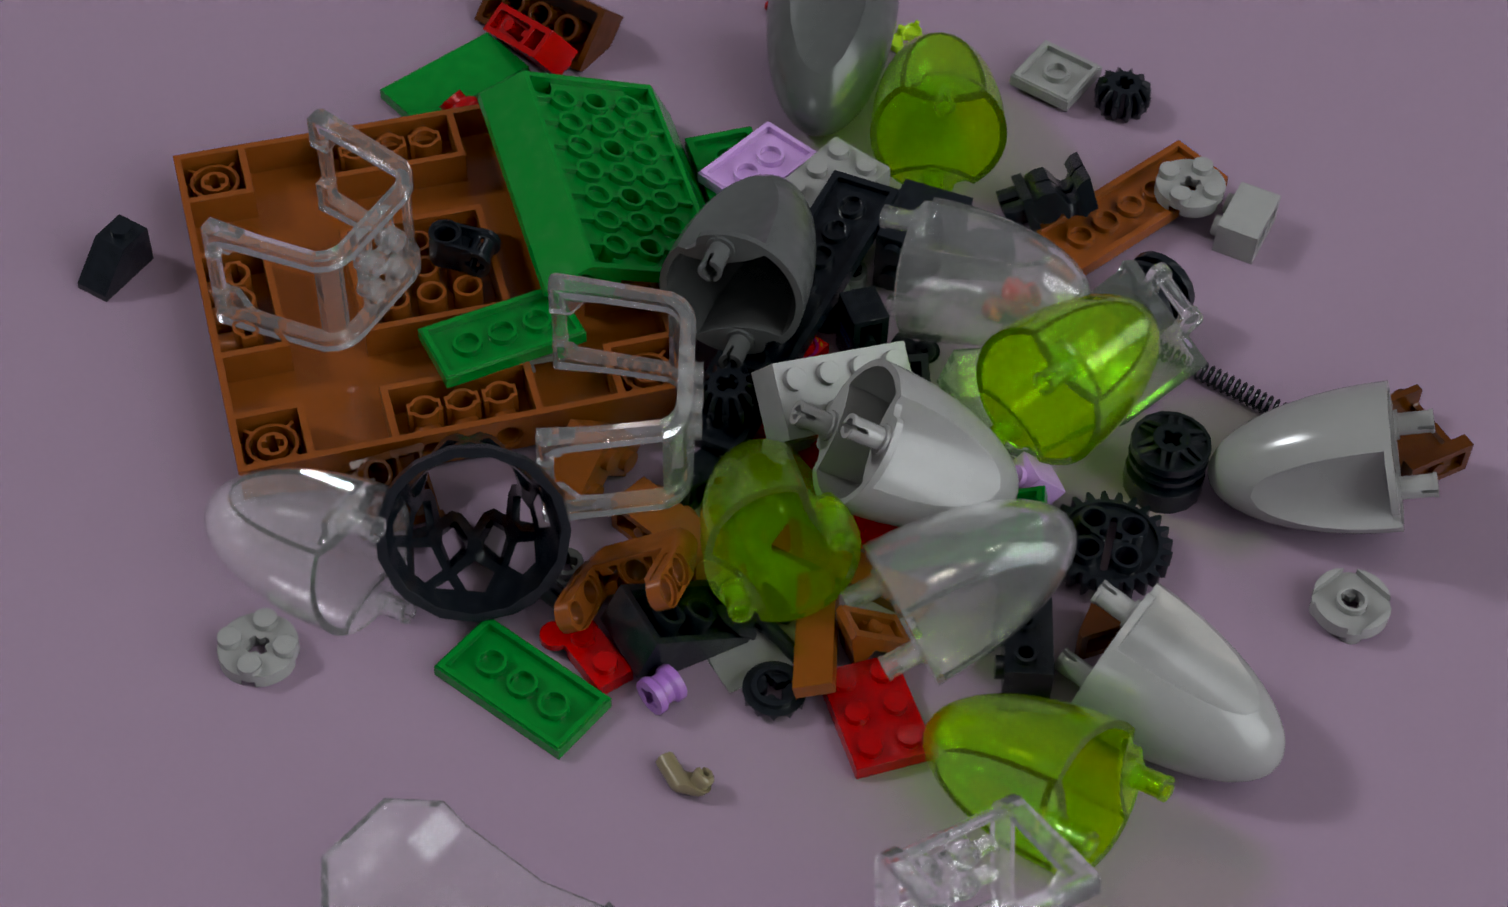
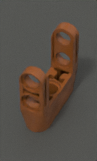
[554,528,698,634]

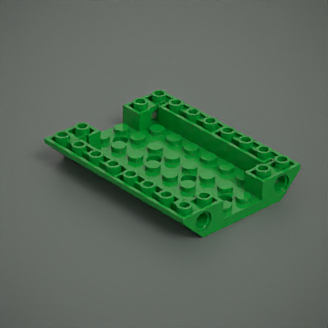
[478,71,706,301]

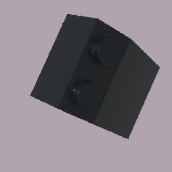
[600,579,750,678]

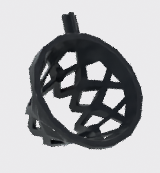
[375,432,572,623]

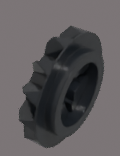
[742,661,806,721]

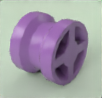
[636,663,688,715]

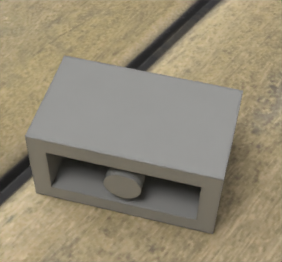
[1210,182,1281,264]

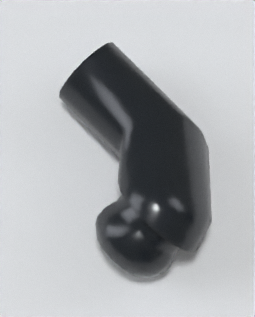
[891,330,940,364]

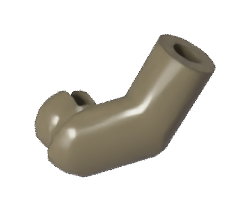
[656,752,714,797]

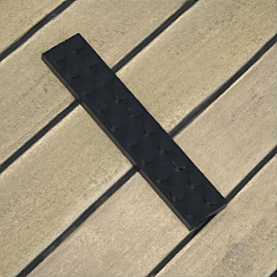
[669,170,900,461]

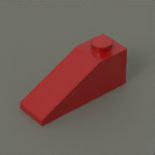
[483,2,579,75]

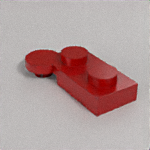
[539,620,633,694]

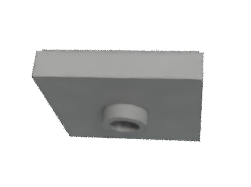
[1009,40,1102,112]

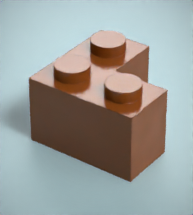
[546,419,641,510]

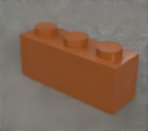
[611,476,729,581]

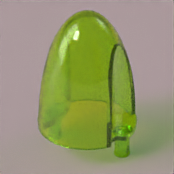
[870,32,1007,191]
[976,293,1160,465]
[700,438,861,623]
[923,693,1175,880]

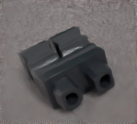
[996,152,1099,232]

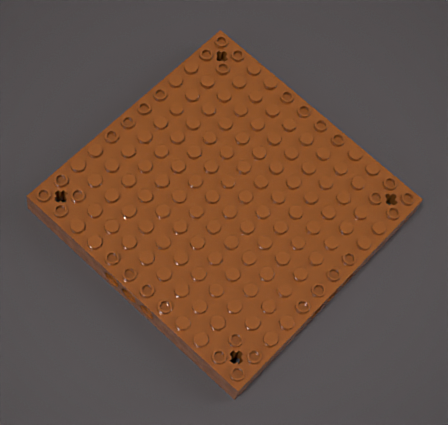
[173,104,694,502]

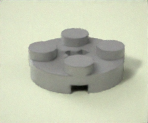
[1154,157,1226,218]
[1309,568,1392,645]
[217,608,300,687]

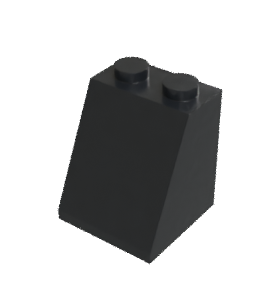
[872,178,973,295]

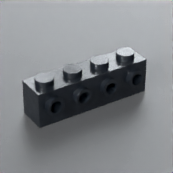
[993,545,1054,698]

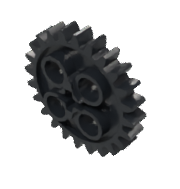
[1046,491,1173,599]

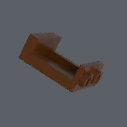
[1390,384,1474,480]

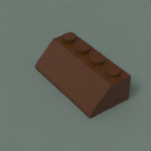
[474,0,623,72]

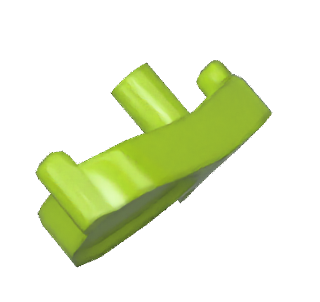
[890,20,922,53]

